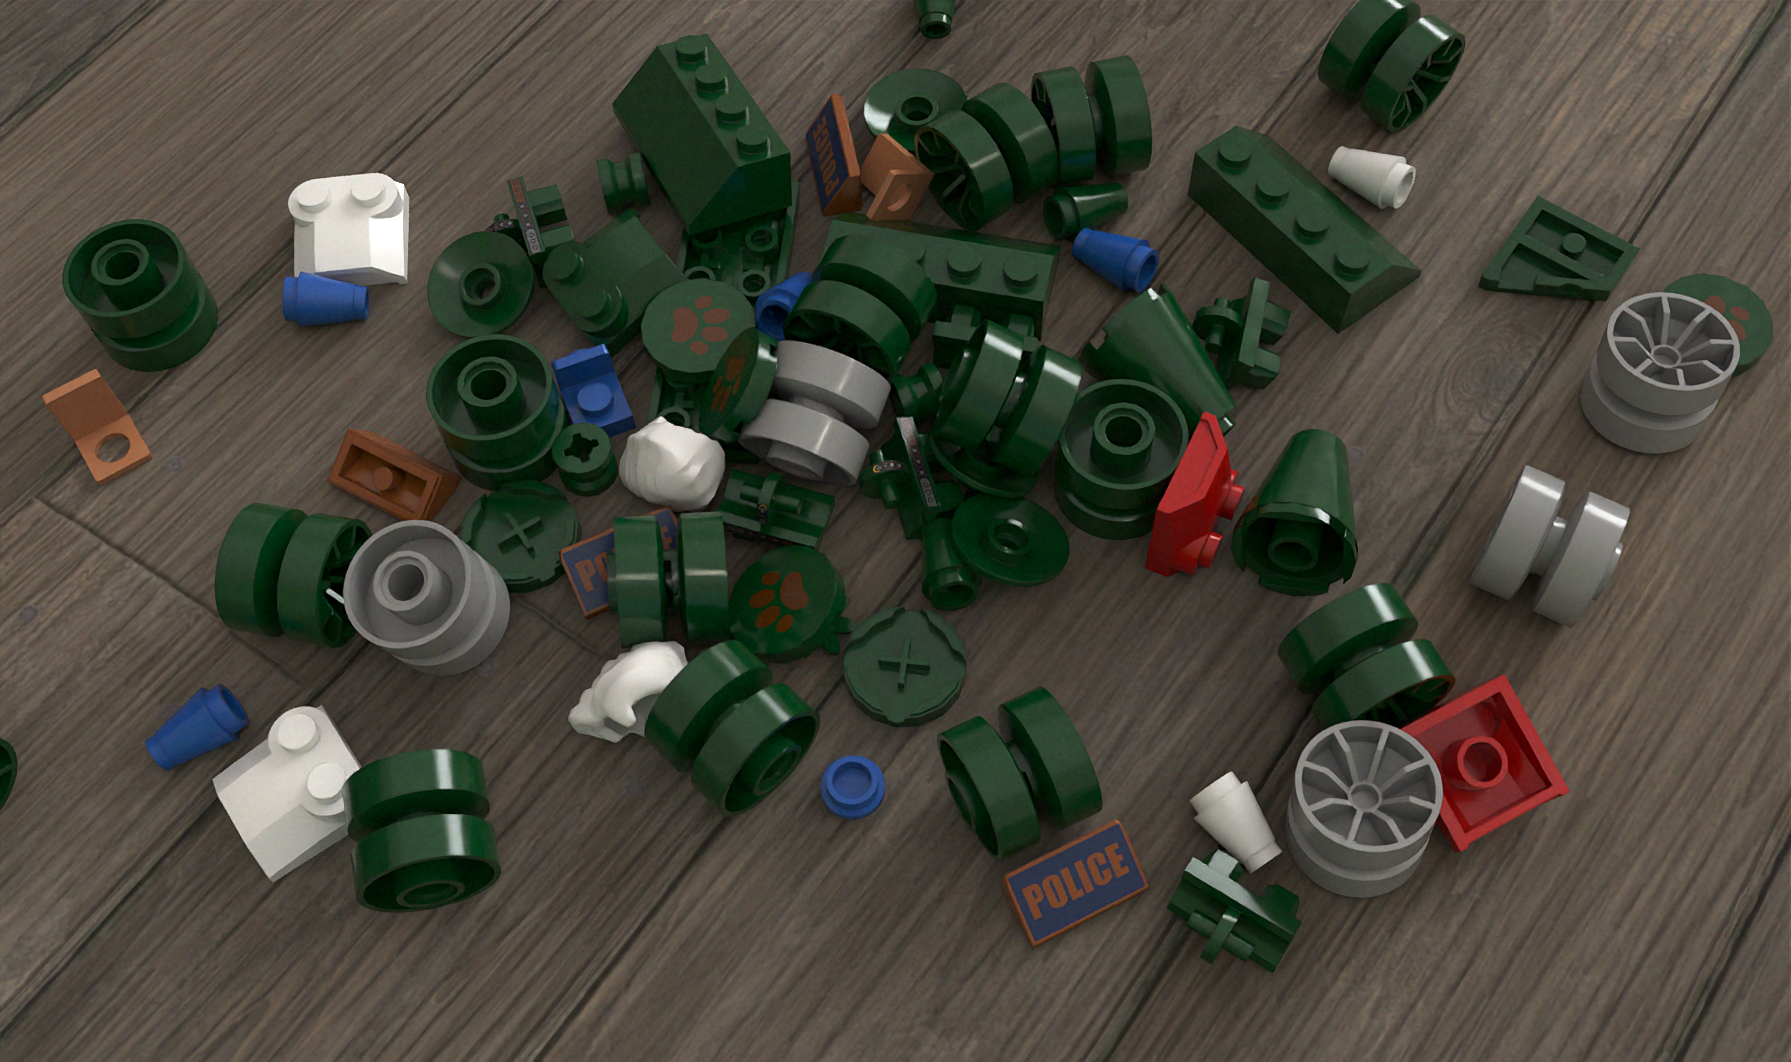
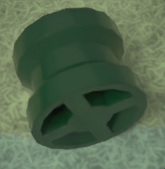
[597,152,651,214]
[889,362,944,429]
[552,423,618,497]

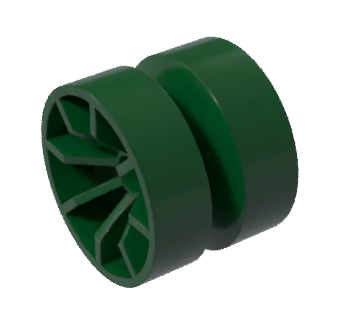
[1318,0,1466,133]
[1030,55,1152,188]
[914,83,1059,231]
[62,219,218,372]
[783,235,937,385]
[933,319,1082,477]
[426,334,570,492]
[1053,379,1189,540]
[215,503,372,648]
[606,511,730,649]
[1277,583,1456,730]
[644,640,820,817]
[937,686,1103,862]
[342,749,501,913]

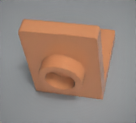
[860,134,935,221]
[42,369,153,486]

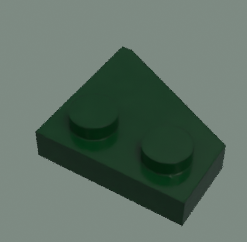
[1478,196,1640,302]

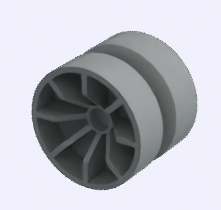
[1580,292,1740,453]
[738,341,891,486]
[1469,465,1630,628]
[343,520,510,676]
[1284,720,1443,898]

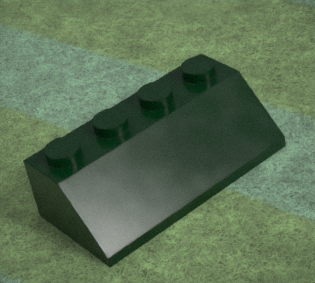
[612,33,792,235]
[1188,125,1422,334]
[819,211,1061,341]

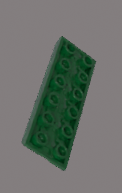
[646,181,800,464]

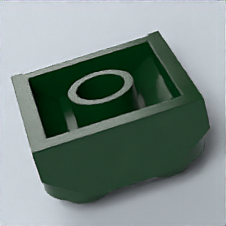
[543,208,690,358]

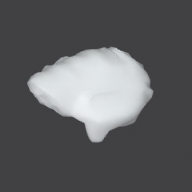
[619,416,725,513]
[568,641,688,743]

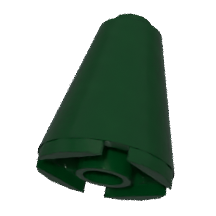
[1077,284,1237,444]
[1230,429,1358,596]

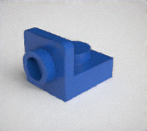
[551,344,636,437]

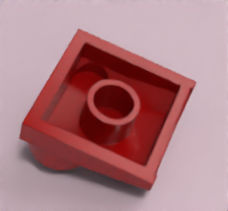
[1145,411,1245,577]
[1396,674,1570,853]

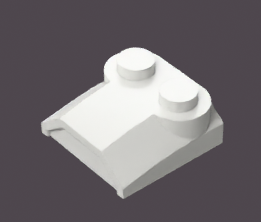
[288,173,409,286]
[212,705,362,882]

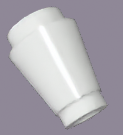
[1328,146,1416,209]
[1189,771,1282,874]

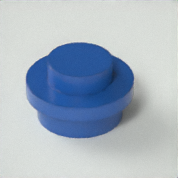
[820,755,885,820]

